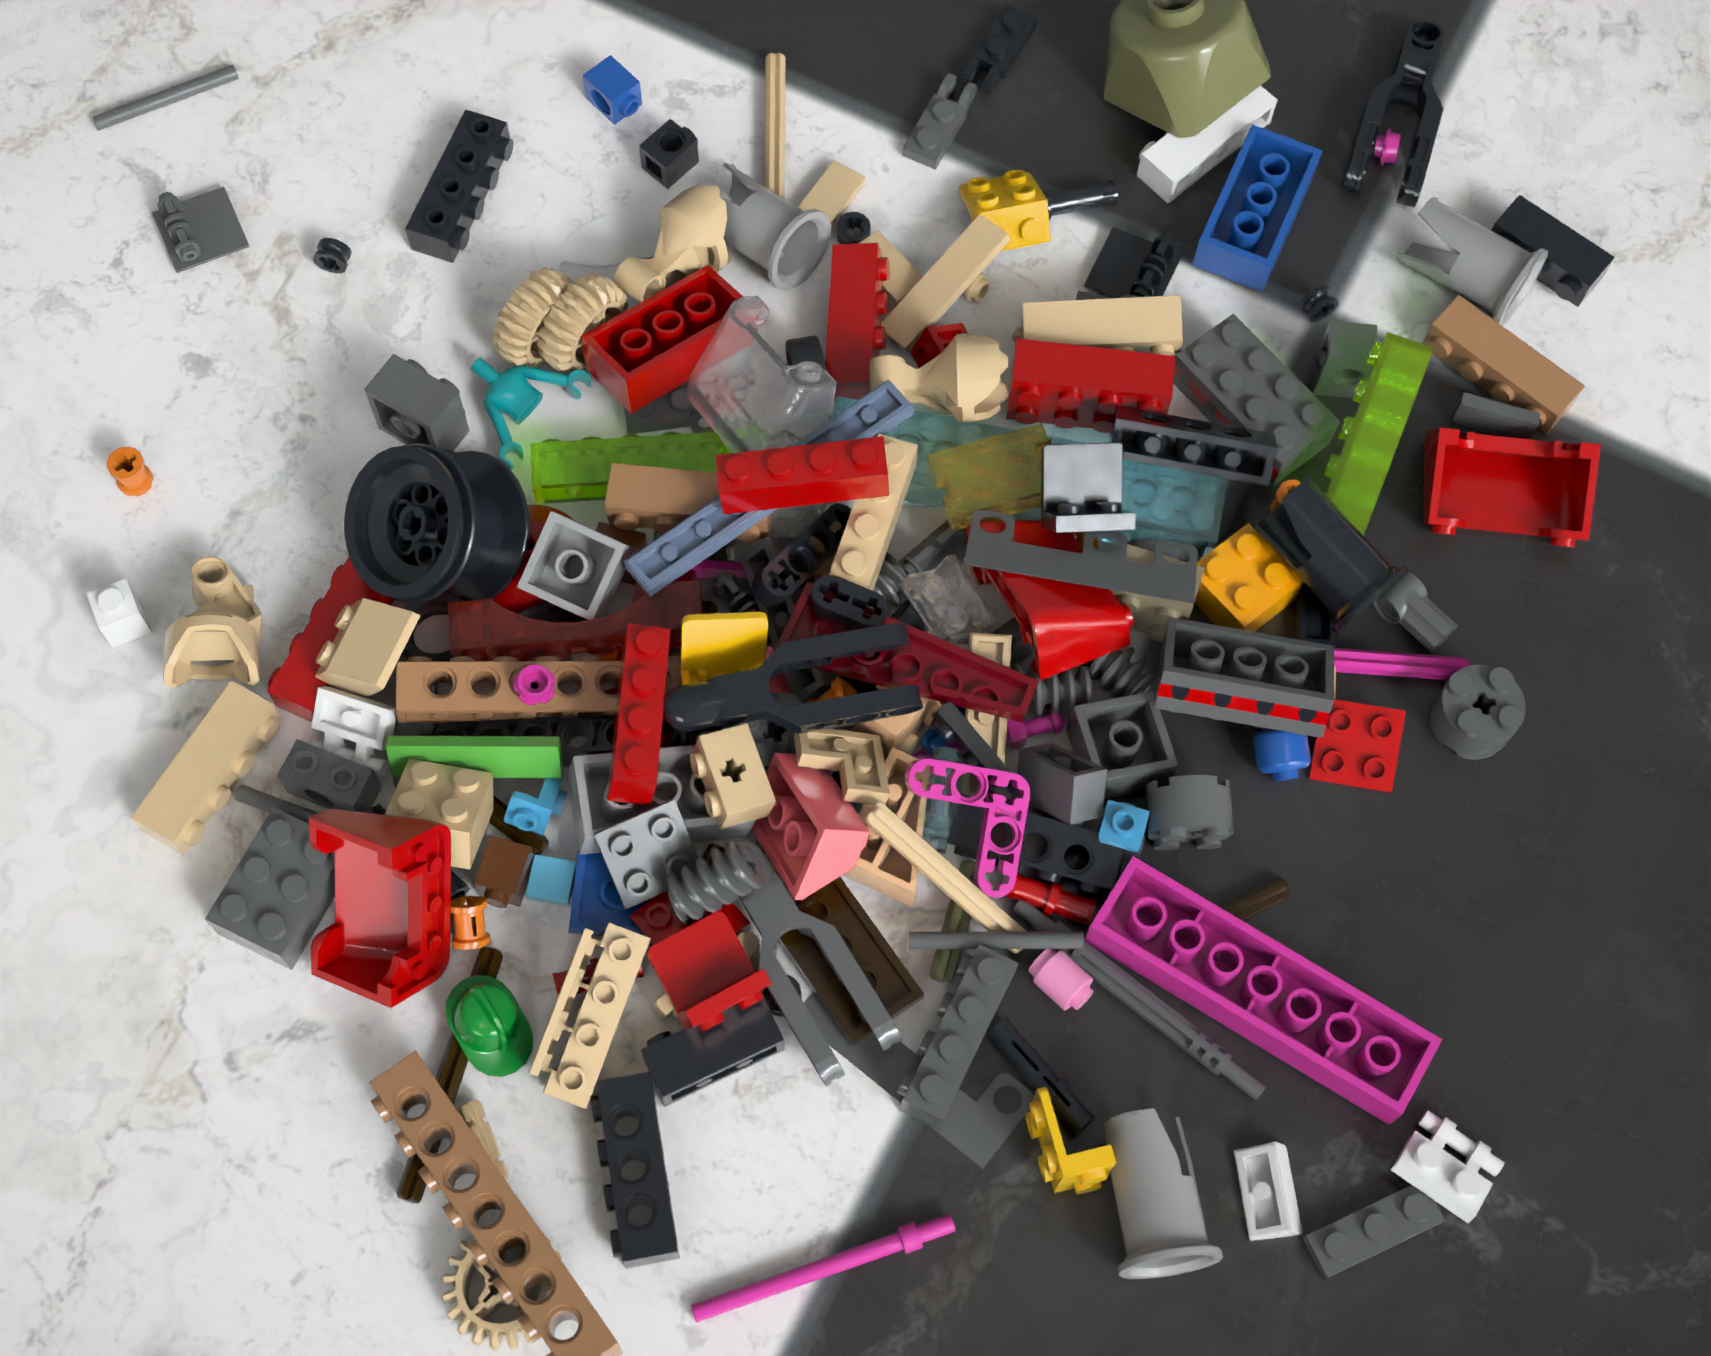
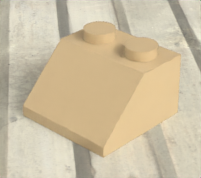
[315,598,420,698]

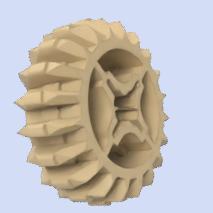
[492,267,575,367]
[537,273,628,375]
[441,1223,562,1351]

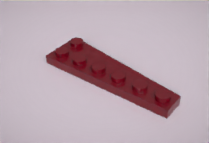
[774,582,1039,723]

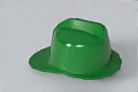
[445,975,533,1077]

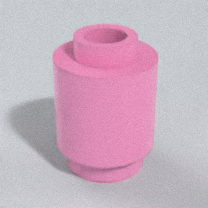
[1028,949,1094,1011]

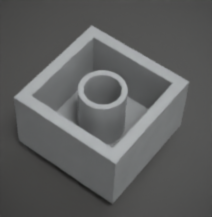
[517,511,635,623]

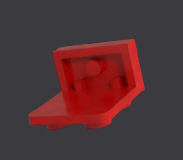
[647,911,772,1032]

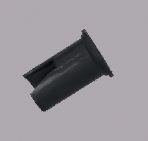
[1253,477,1408,633]

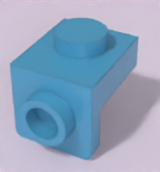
[504,772,568,835]
[1098,800,1150,852]

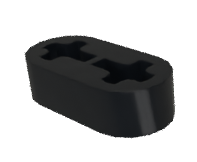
[810,575,889,630]

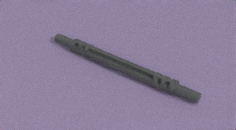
[1013,900,1266,1101]

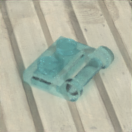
[923,747,960,854]

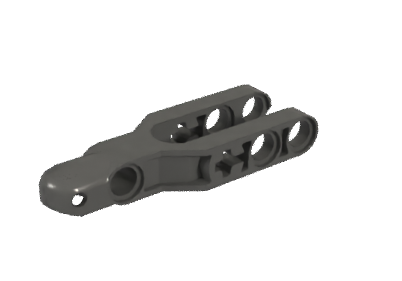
[723,840,903,1086]

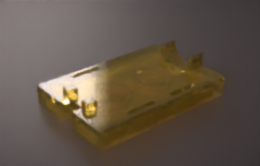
[927,423,1051,531]

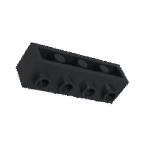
[405,109,514,263]

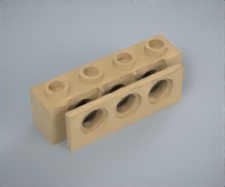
[529,923,651,1109]

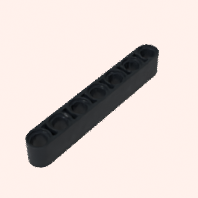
[431,715,722,767]

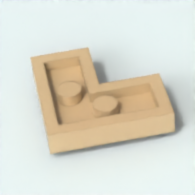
[794,729,890,806]

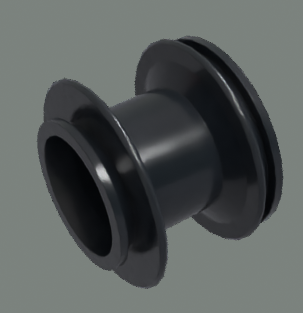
[344,443,530,606]

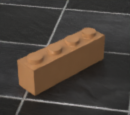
[1422,295,1585,435]
[604,463,774,542]

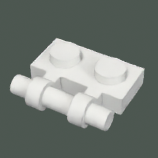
[311,686,397,777]
[1391,1110,1505,1223]

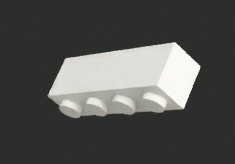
[1137,85,1277,203]

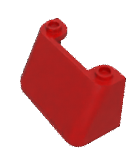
[1424,428,1601,547]
[966,519,1134,681]
[309,809,451,1008]

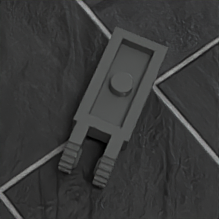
[902,73,978,169]

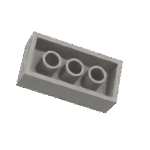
[568,745,756,855]

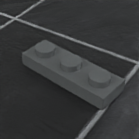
[1302,1185,1446,1280]

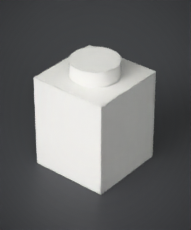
[86,578,152,648]

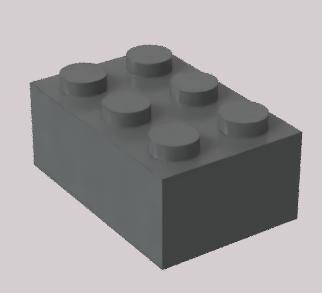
[205,807,335,970]

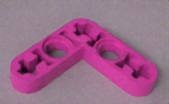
[904,758,1030,897]

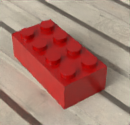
[580,265,758,414]
[1006,338,1175,433]

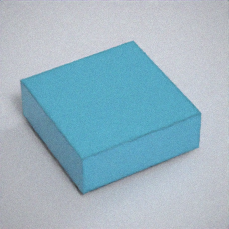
[526,855,577,906]

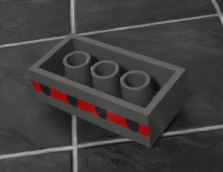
[1173,313,1340,486]
[1154,617,1334,738]

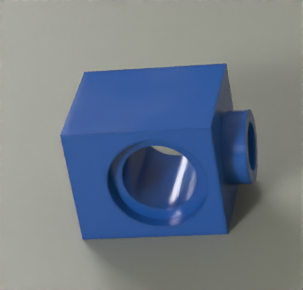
[582,55,642,125]

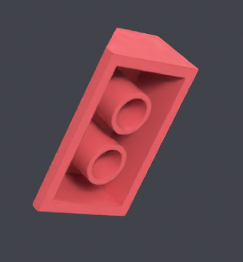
[751,752,870,900]

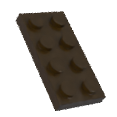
[778,877,924,1046]

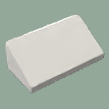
[1233,1142,1302,1241]

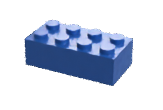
[1192,124,1323,292]

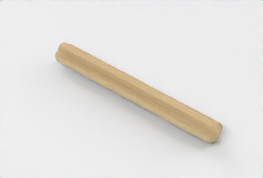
[764,53,785,198]
[864,802,1026,954]

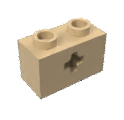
[690,723,776,830]

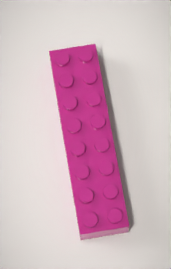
[1084,856,1443,1125]

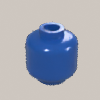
[1253,728,1311,782]

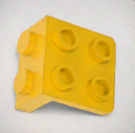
[958,170,1051,252]
[679,612,768,685]
[1025,1087,1116,1194]

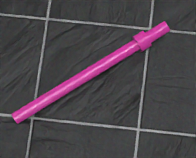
[691,1214,955,1323]

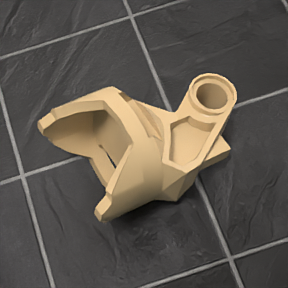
[614,184,731,303]
[869,333,1008,423]
[163,556,263,688]

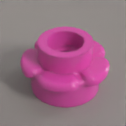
[1374,128,1401,166]
[513,665,556,706]

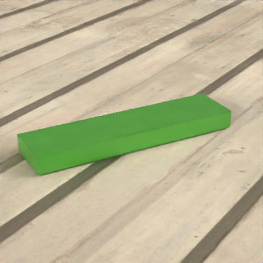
[386,736,564,778]

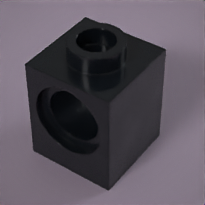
[639,119,699,189]

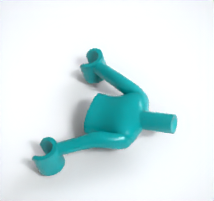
[470,357,591,470]

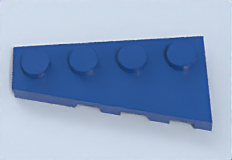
[568,850,650,937]

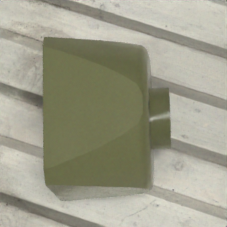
[1103,0,1271,138]

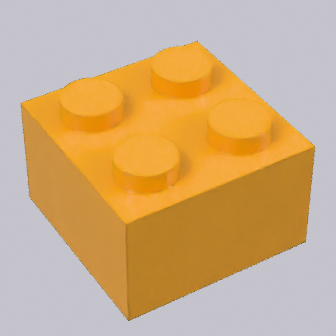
[1194,523,1303,632]

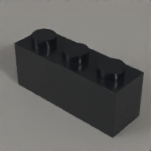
[1491,194,1615,307]
[640,999,785,1107]

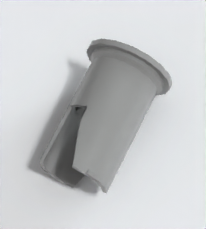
[722,162,831,291]
[1396,197,1548,326]
[1104,1108,1223,1279]

